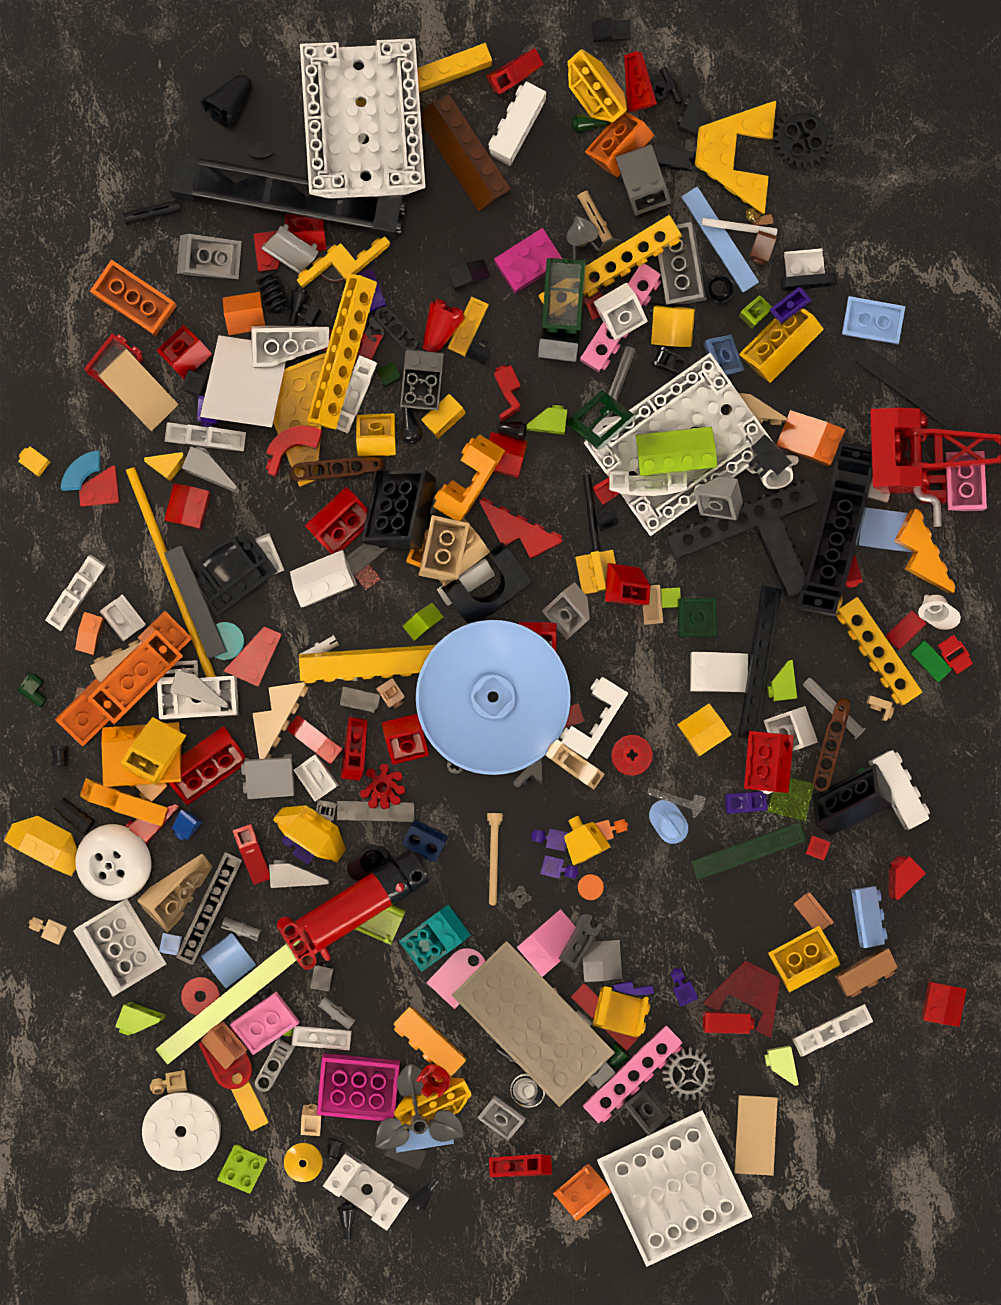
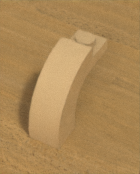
[546,739,605,790]

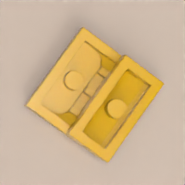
[651,305,695,347]

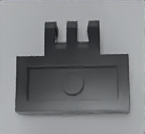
[748,434,792,478]

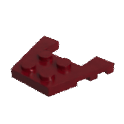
[703,960,780,1038]

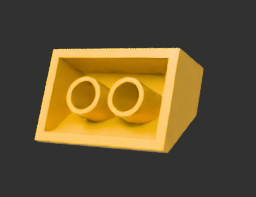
[768,926,840,993]

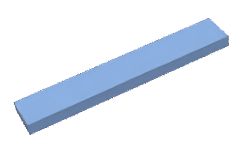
[681,187,759,293]

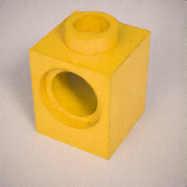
[18,446,50,477]

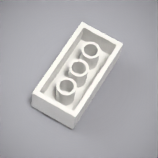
[488,81,546,166]
[868,750,930,830]

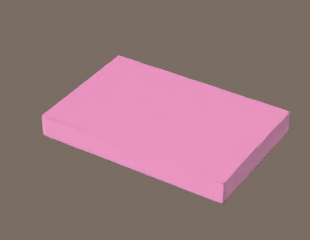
[230,991,300,1055]

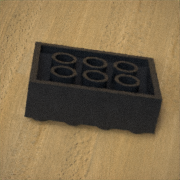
[361,469,436,549]

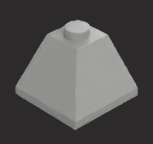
[542,582,590,640]
[582,940,622,982]

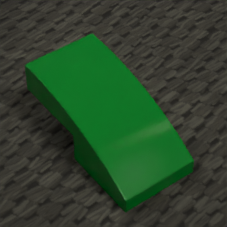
[910,640,952,683]

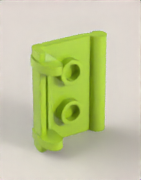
[354,905,406,945]

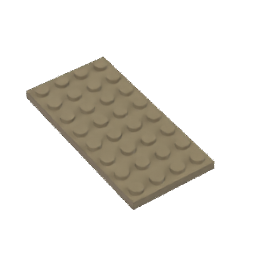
[452,941,615,1107]

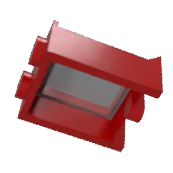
[84,333,144,395]

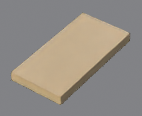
[98,349,179,431]
[734,1095,778,1176]

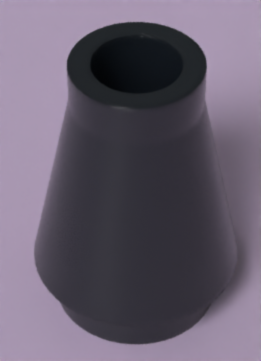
[498,421,527,440]

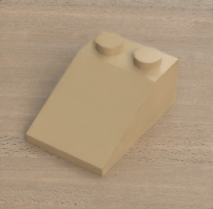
[439,518,490,587]

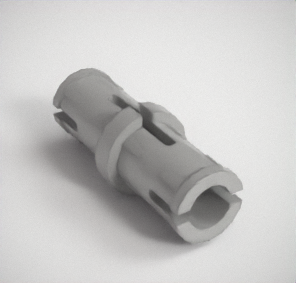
[221,916,261,941]
[318,996,355,1030]

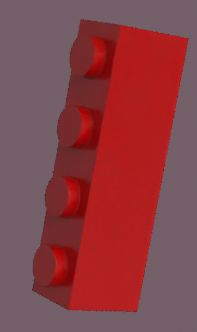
[168,726,247,805]

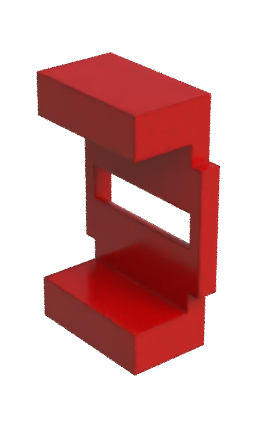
[937,635,973,674]

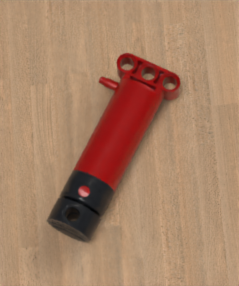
[277,849,430,970]

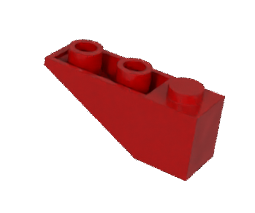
[486,48,544,94]
[233,824,270,885]

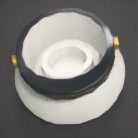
[510,1073,545,1108]

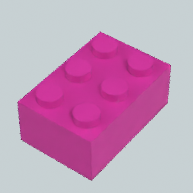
[494,228,562,294]

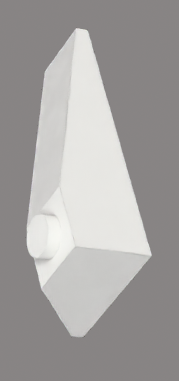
[251,326,329,367]

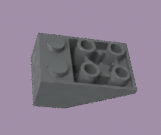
[615,144,671,216]
[400,350,444,411]

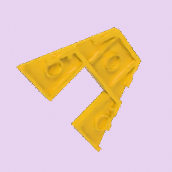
[695,101,776,215]

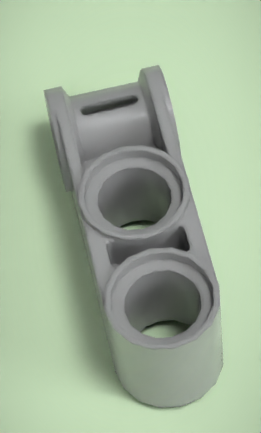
[255,1037,295,1092]

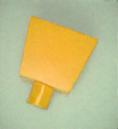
[564,816,610,865]

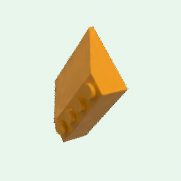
[101,722,182,787]

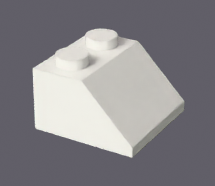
[594,283,648,341]
[763,706,818,751]

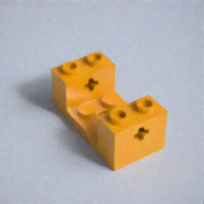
[433,434,505,521]

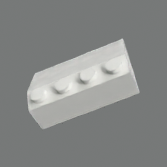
[73,899,166,996]

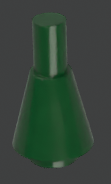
[572,114,607,133]

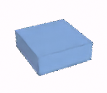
[159,933,182,955]

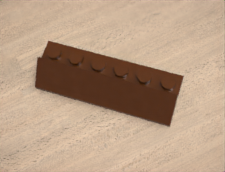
[420,94,511,212]

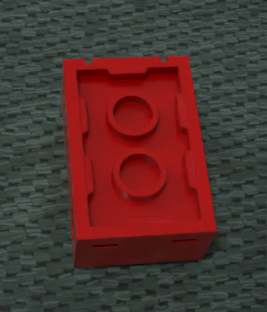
[744,731,794,794]

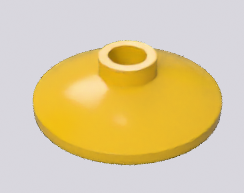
[284,1143,323,1182]

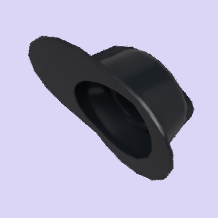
[347,844,391,881]

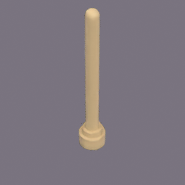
[487,813,503,906]

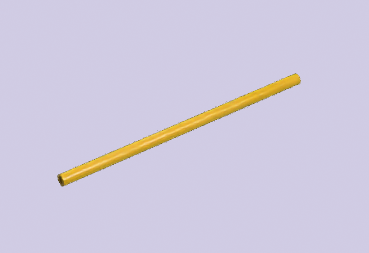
[126,467,216,677]

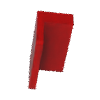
[499,390,520,422]

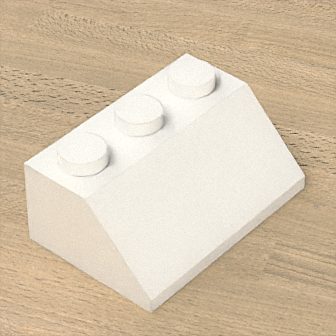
[290,550,357,607]

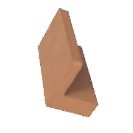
[793,892,834,930]
[201,1021,248,1069]

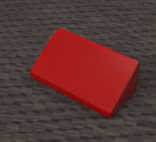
[885,611,927,651]

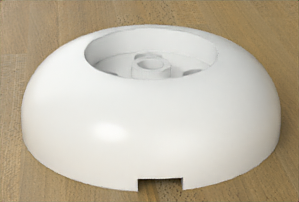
[76,824,151,901]

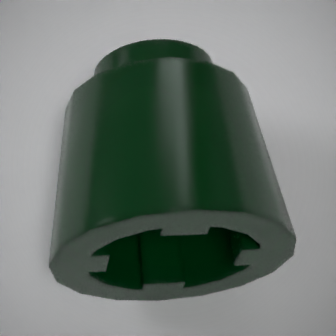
[606,1042,631,1068]

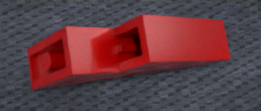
[479,498,562,559]

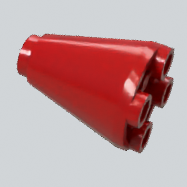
[422,298,466,353]

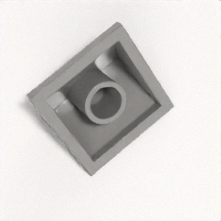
[477,1094,526,1141]

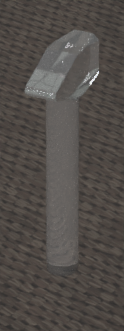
[647,787,706,818]

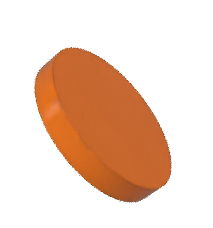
[578,874,604,900]

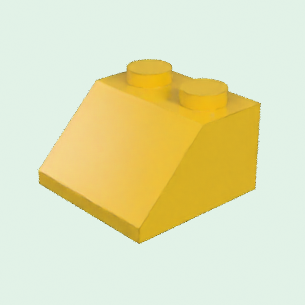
[356,413,396,457]
[677,704,732,756]

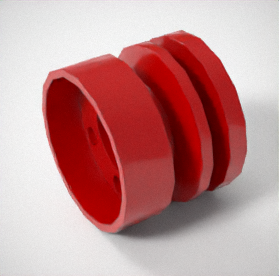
[611,735,652,776]

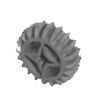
[662,1047,715,1100]

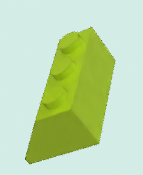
[115,1001,166,1035]

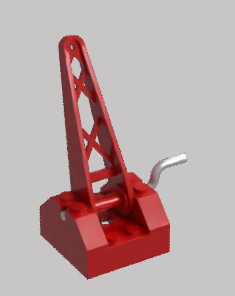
[871,408,1001,527]

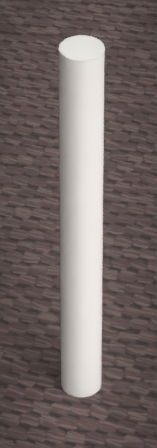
[701,218,777,236]

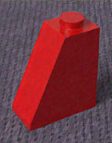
[702,1011,754,1034]

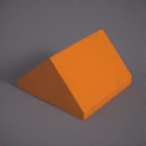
[223,292,266,336]

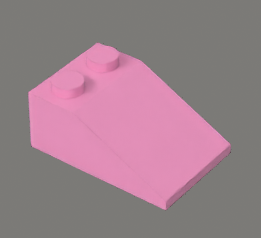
[517,909,576,977]

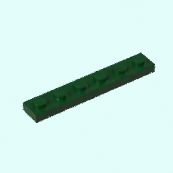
[691,823,806,880]

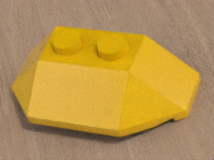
[568,49,627,122]
[273,805,346,862]
[4,816,77,876]
[394,1077,472,1126]

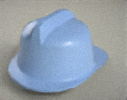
[649,800,688,844]

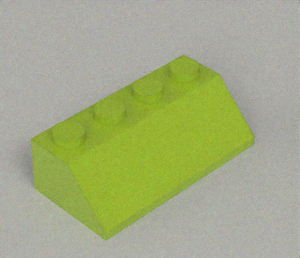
[635,426,717,476]

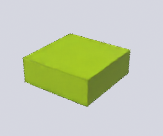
[661,588,681,608]

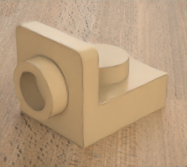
[867,696,894,721]
[301,1104,321,1136]

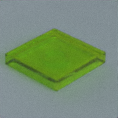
[768,778,814,821]

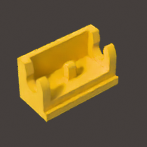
[421,394,466,439]

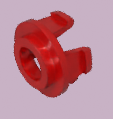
[416,1064,451,1098]

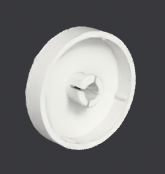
[142,1091,221,1171]

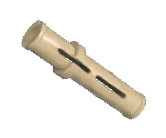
[577,190,613,243]

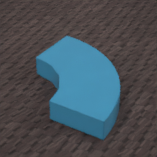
[61,450,101,491]

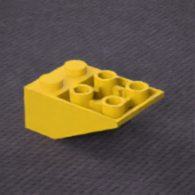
[121,717,186,786]

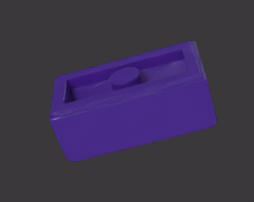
[770,286,812,324]

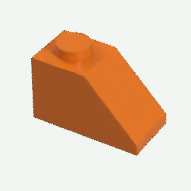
[75,612,105,655]

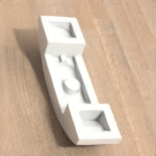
[336,355,377,433]
[609,471,687,496]

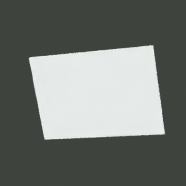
[200,336,286,427]

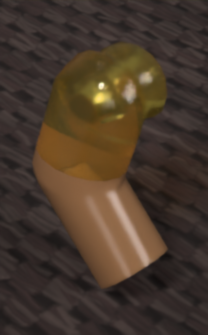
[746,208,773,226]

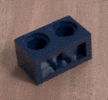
[402,819,449,862]

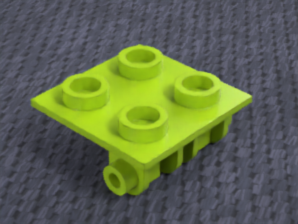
[217,1144,267,1194]

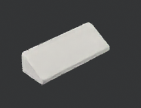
[437,559,495,606]

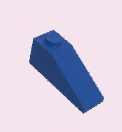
[172,810,203,841]

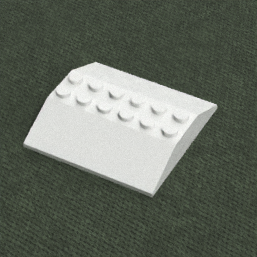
[597,1110,752,1267]

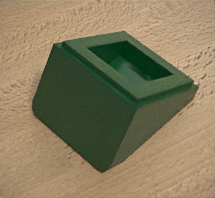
[376,362,401,387]

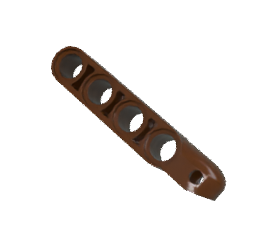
[289,456,384,482]
[813,698,851,791]

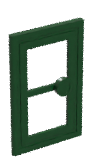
[566,390,636,450]

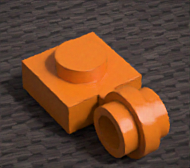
[595,819,629,840]

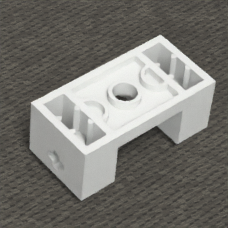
[157,676,239,720]
[560,677,628,760]
[323,1151,410,1230]

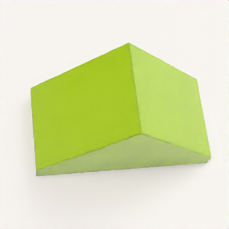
[739,295,772,329]
[403,603,444,641]

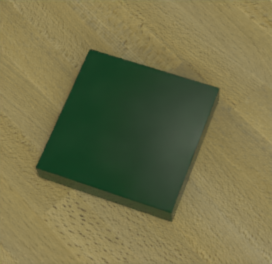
[677,598,717,637]

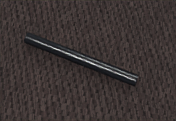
[583,474,600,551]

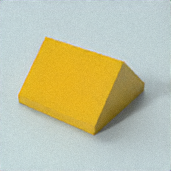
[144,452,186,482]

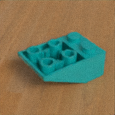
[399,905,471,972]

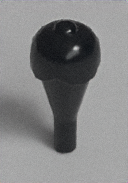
[400,407,422,444]

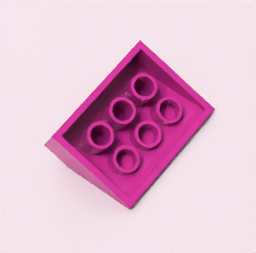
[317,1053,400,1121]

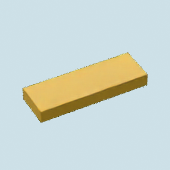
[448,296,489,357]
[231,1073,269,1131]

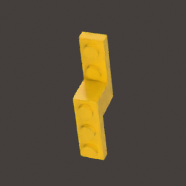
[297,236,390,289]

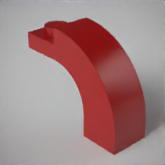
[266,426,323,477]

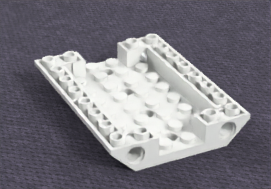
[300,39,425,198]
[584,353,773,536]

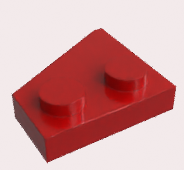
[79,466,119,507]

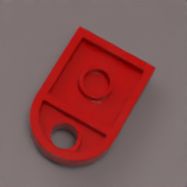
[199,1027,253,1089]

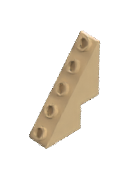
[253,682,309,759]

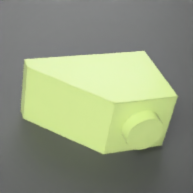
[764,1045,799,1086]

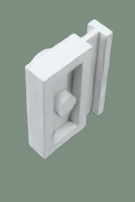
[784,249,825,277]
[100,594,146,642]
[293,754,338,801]

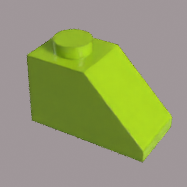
[527,405,567,435]
[768,660,797,702]

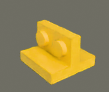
[575,550,616,594]

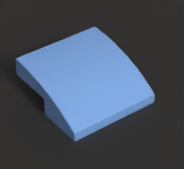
[201,932,256,988]

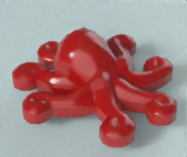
[360,764,405,809]

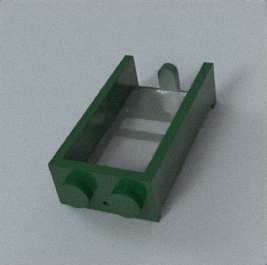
[542,258,587,334]

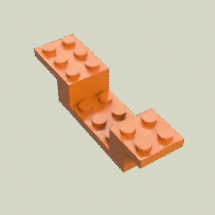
[55,611,192,747]

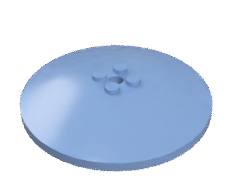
[416,620,571,775]

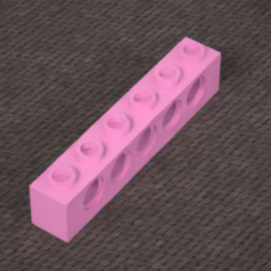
[580,264,662,373]
[582,1025,682,1123]

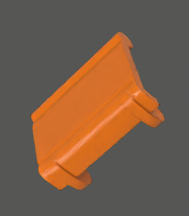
[553,1163,612,1221]

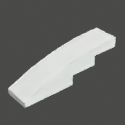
[165,422,246,451]
[45,555,106,631]
[793,1004,873,1056]

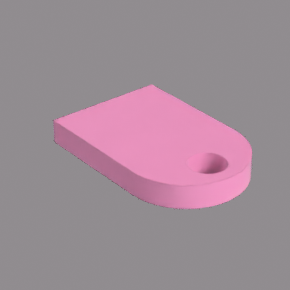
[427,948,485,1009]

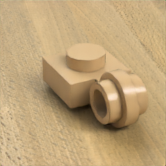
[29,917,67,945]
[150,1070,187,1094]

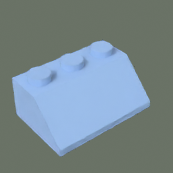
[851,886,887,948]

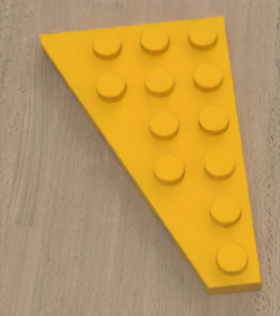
[273,353,326,487]

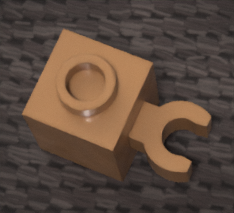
[376,678,406,709]

